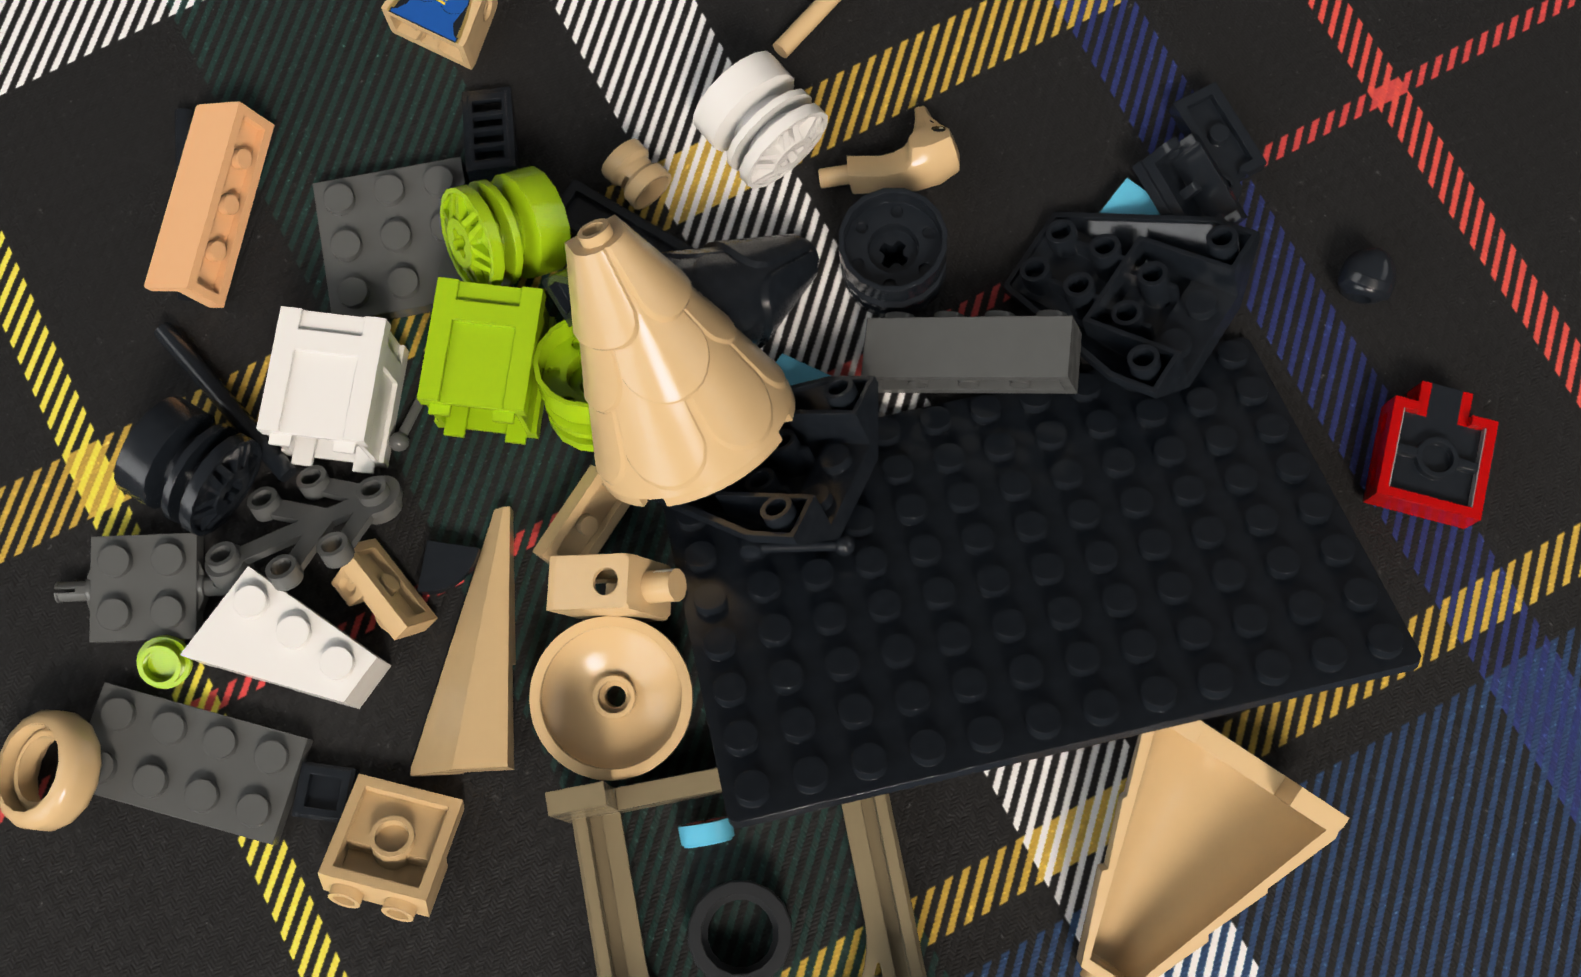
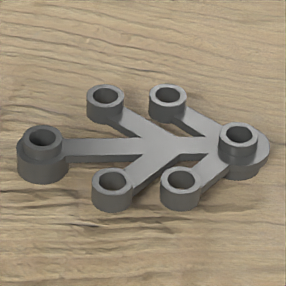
[205,465,403,591]

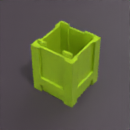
[417,277,557,445]

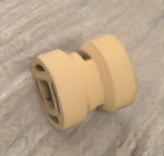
[601,138,672,210]

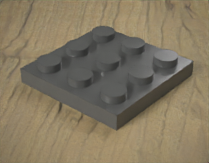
[313,157,467,320]

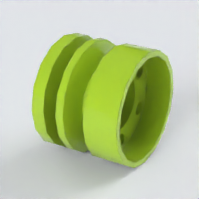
[440,166,571,286]
[533,319,594,452]

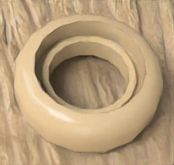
[0,710,102,832]

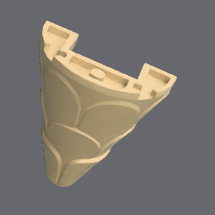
[565,214,795,507]
[1076,720,1349,977]

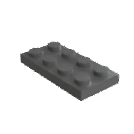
[90,682,313,845]

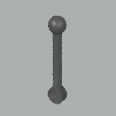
[389,396,423,452]

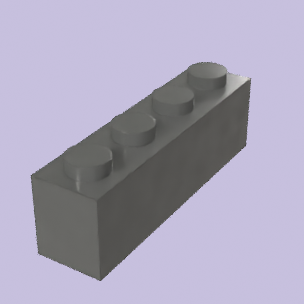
[861,310,1082,394]

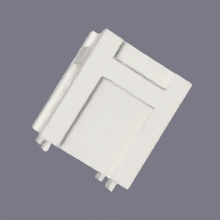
[256,306,409,474]

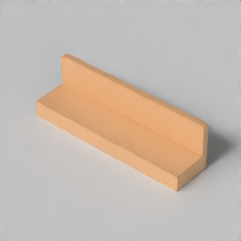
[144,101,275,308]

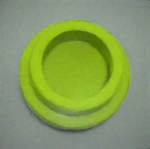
[136,635,193,689]

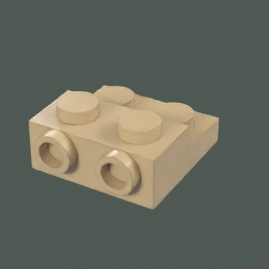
[318,774,464,922]

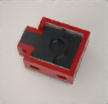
[1363,381,1499,529]

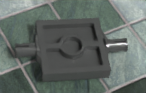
[54,533,229,643]

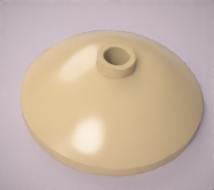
[529,616,693,781]

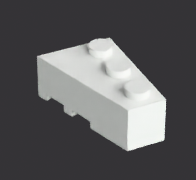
[180,566,392,709]

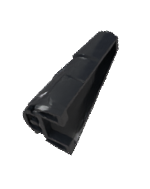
[542,234,819,348]

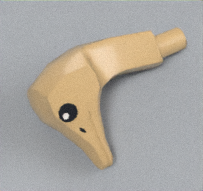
[818,106,960,194]

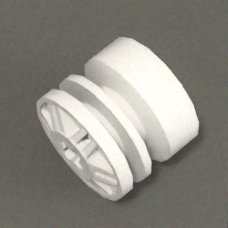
[693,51,828,189]

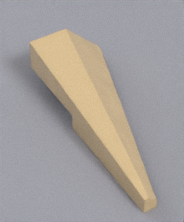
[410,506,516,777]

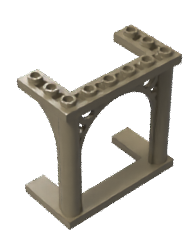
[545,768,927,977]

